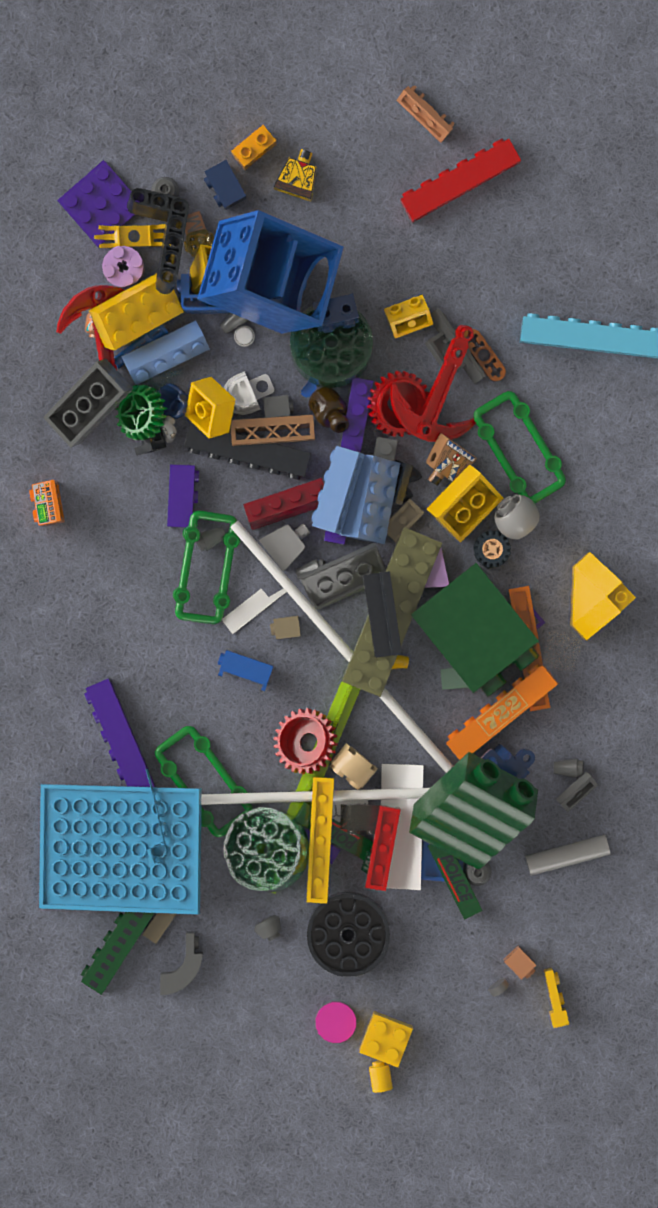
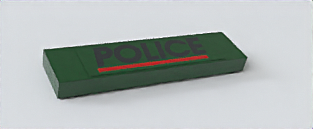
[294,802,373,860]
[427,844,483,920]

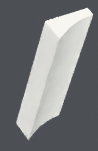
[381,764,423,890]

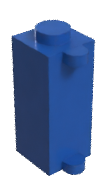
[218,650,274,691]

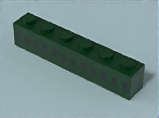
[80,912,154,995]

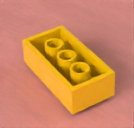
[89,273,183,351]

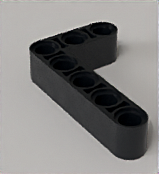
[127,188,189,294]

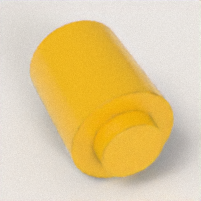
[369,1061,393,1093]

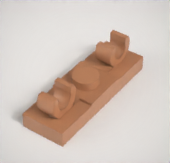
[396,86,454,143]

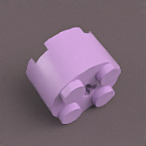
[102,246,145,290]

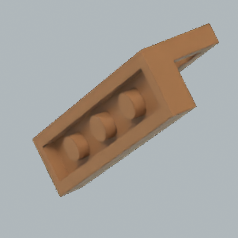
[230,415,315,446]

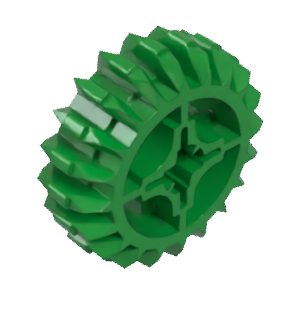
[115,385,168,441]

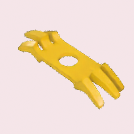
[94,224,171,248]

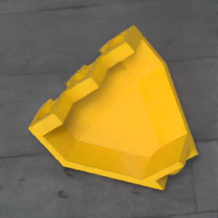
[570,552,636,640]

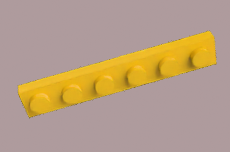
[306,777,334,903]

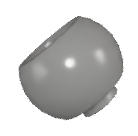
[495,495,540,540]

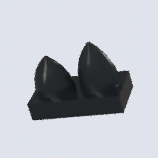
[393,460,422,505]

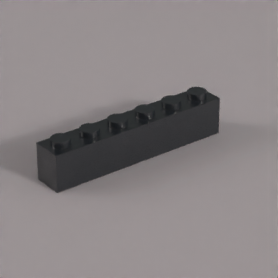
[184,422,311,480]

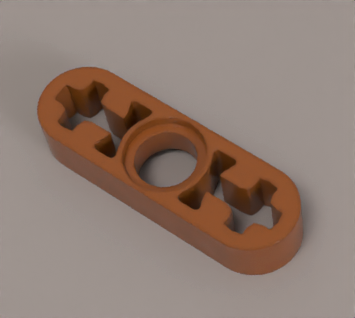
[464,329,506,382]

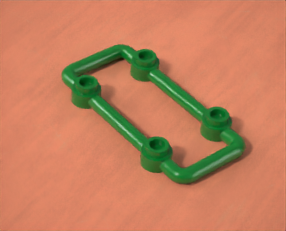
[473,391,566,503]
[173,511,240,624]
[155,726,253,837]

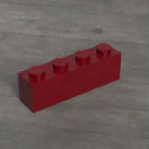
[243,478,324,530]

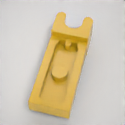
[544,968,569,1028]

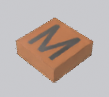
[185,211,206,238]

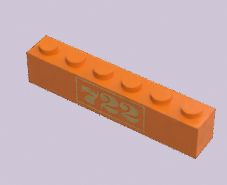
[446,664,559,760]

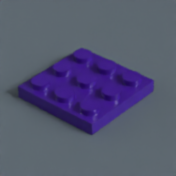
[57,160,139,248]

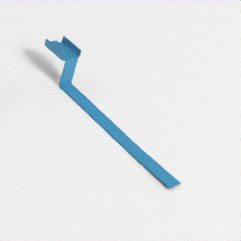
[146,769,166,864]

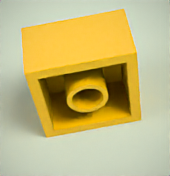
[185,377,236,439]
[359,1011,413,1067]

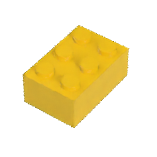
[427,465,504,543]

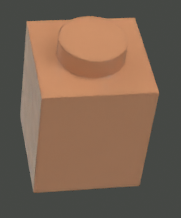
[503,946,536,980]

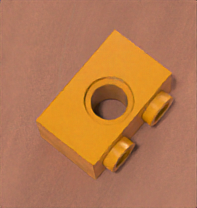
[231,125,277,170]

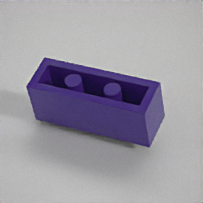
[167,464,199,528]

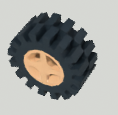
[473,531,511,568]

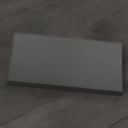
[299,542,386,610]

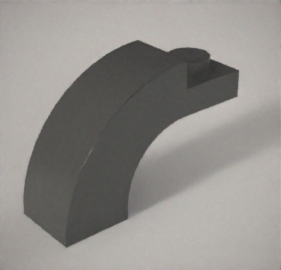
[160,931,203,995]

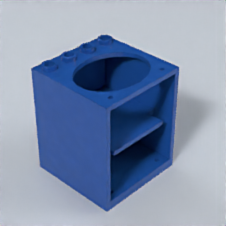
[197,210,344,334]

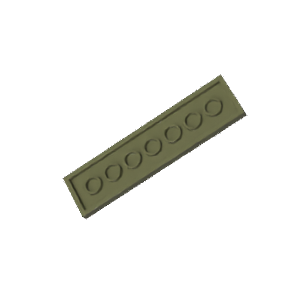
[342,527,442,697]

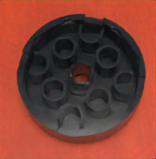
[307,892,390,977]

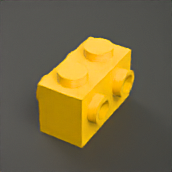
[384,295,433,339]

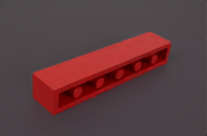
[400,138,521,223]

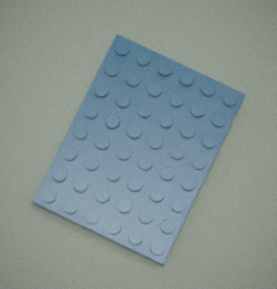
[39,784,202,915]

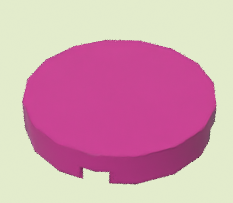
[316,1001,356,1043]

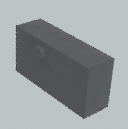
[43,359,134,448]

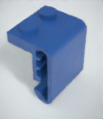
[177,274,229,314]

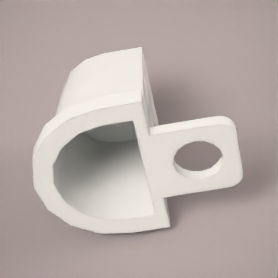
[224,371,274,415]

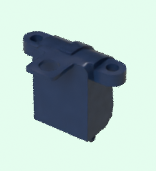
[481,743,535,779]

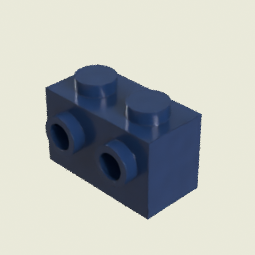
[203,160,247,210]
[312,294,359,333]

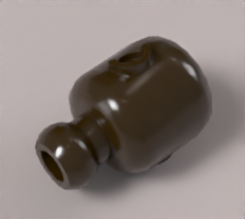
[308,387,349,433]

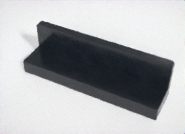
[363,571,402,658]

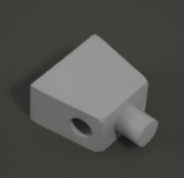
[259,524,310,572]

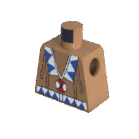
[426,433,477,486]

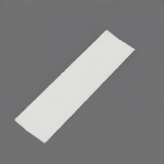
[222,589,287,634]

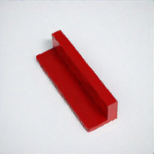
[365,805,401,891]

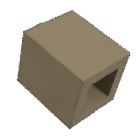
[270,616,301,639]

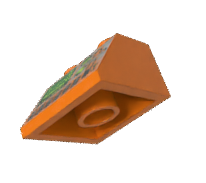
[29,480,65,526]

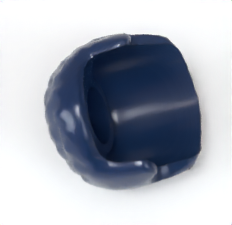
[157,383,188,419]

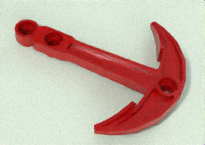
[56,285,125,370]
[390,325,475,442]

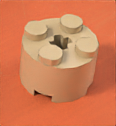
[330,743,378,790]

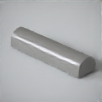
[525,834,611,876]

